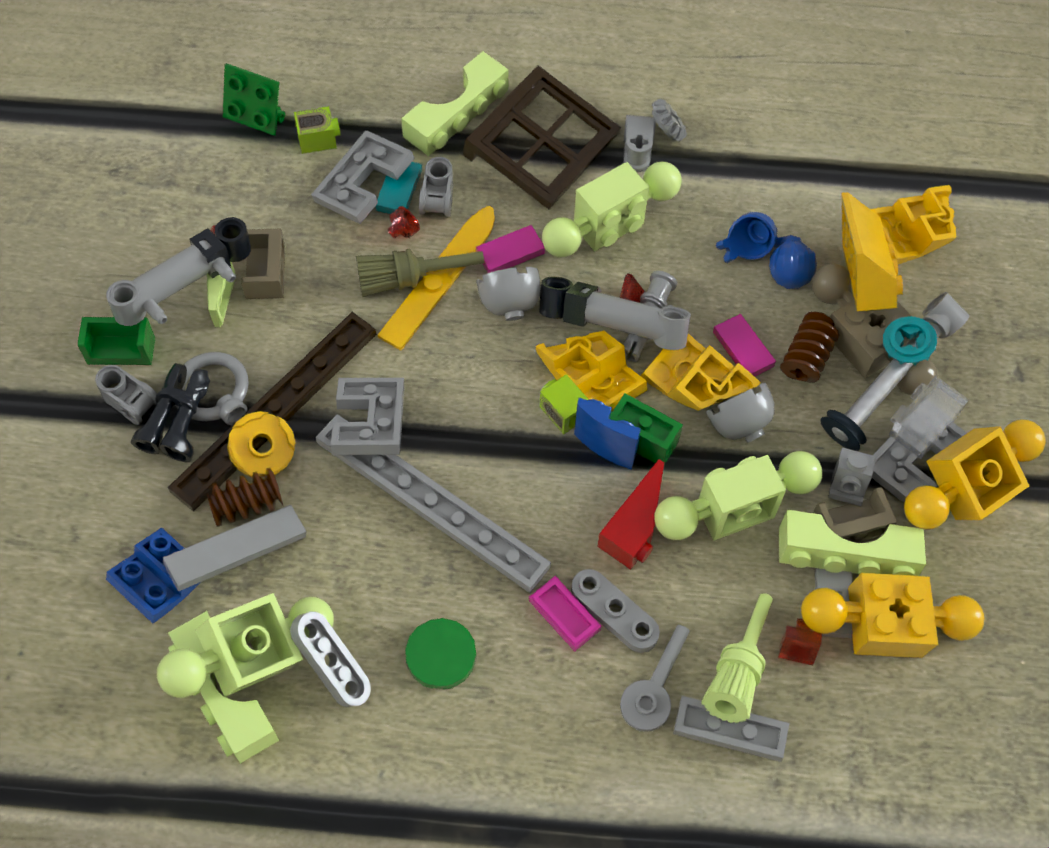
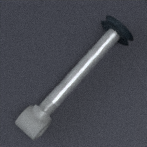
[820,292,969,451]

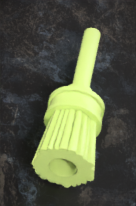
[701,593,773,723]

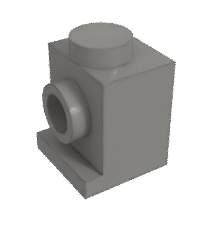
[828,448,875,506]

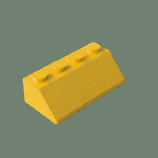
[841,192,903,311]

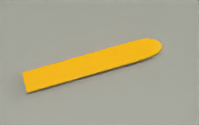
[377,206,495,350]

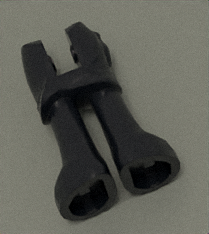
[131,363,210,463]

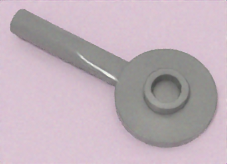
[620,625,690,732]

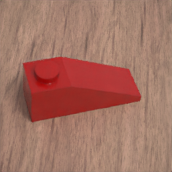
[597,459,664,570]

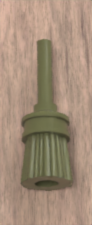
[356,248,484,297]

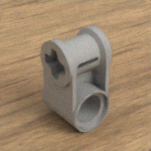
[623,115,656,172]
[419,157,453,217]
[95,365,158,425]

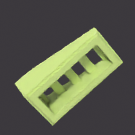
[207,262,236,327]

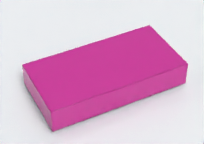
[476,225,545,273]
[713,313,776,377]
[529,576,602,652]

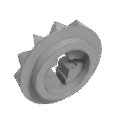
[652,99,687,142]

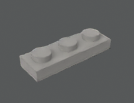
[673,696,789,762]

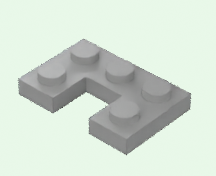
[311,130,415,224]
[330,378,405,455]
[872,401,967,503]

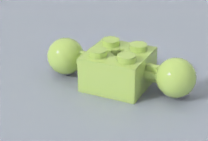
[542,162,682,258]
[654,451,822,540]
[157,593,334,698]

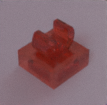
[778,618,822,666]

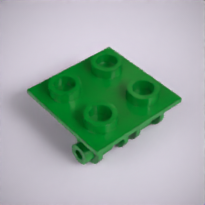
[223,63,285,136]

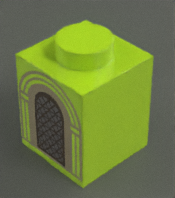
[294,106,340,154]
[540,374,589,435]

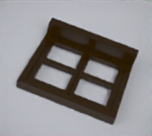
[462,65,621,210]

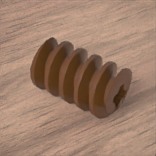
[780,311,840,383]
[207,468,284,527]

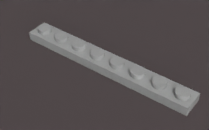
[316,414,551,593]

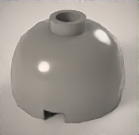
[476,267,541,321]
[706,382,775,443]

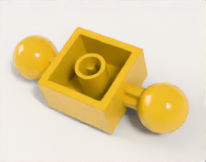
[904,419,1046,530]
[801,573,985,658]

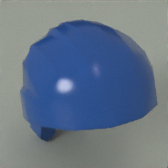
[716,212,778,263]
[769,235,817,289]

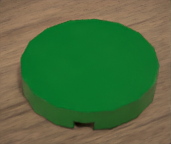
[405,618,476,690]

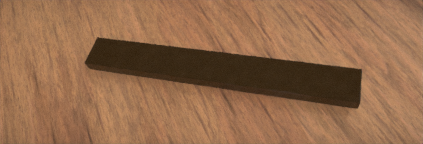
[168,311,377,512]

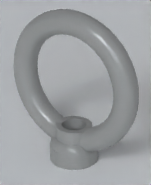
[175,352,249,425]

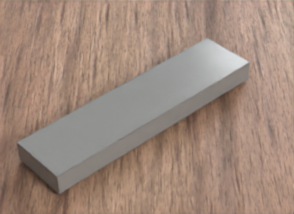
[163,505,307,591]

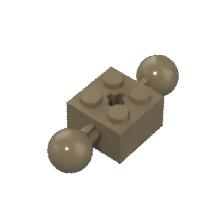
[812,264,938,396]

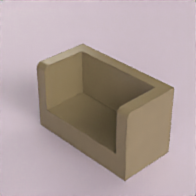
[241,228,285,299]
[813,487,897,543]

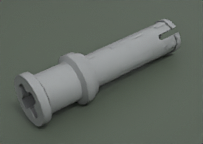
[624,271,677,362]

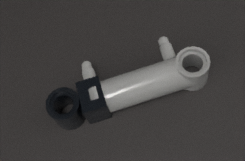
[106,217,251,326]
[539,277,691,350]

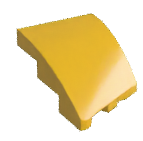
[870,185,957,264]
[536,330,648,413]
[640,334,761,411]

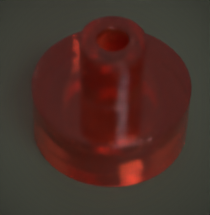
[387,206,420,238]

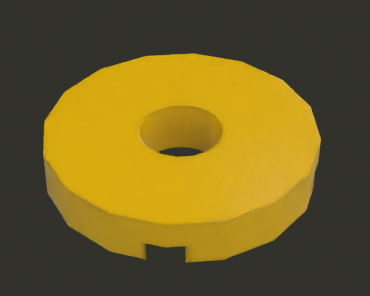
[227,411,296,479]

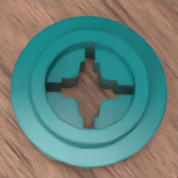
[883,316,937,366]

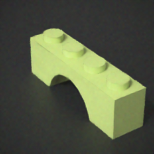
[401,51,509,156]
[779,510,926,576]
[168,611,279,764]

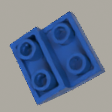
[574,398,641,470]
[106,528,201,624]

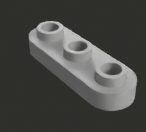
[571,569,660,653]
[290,612,370,707]

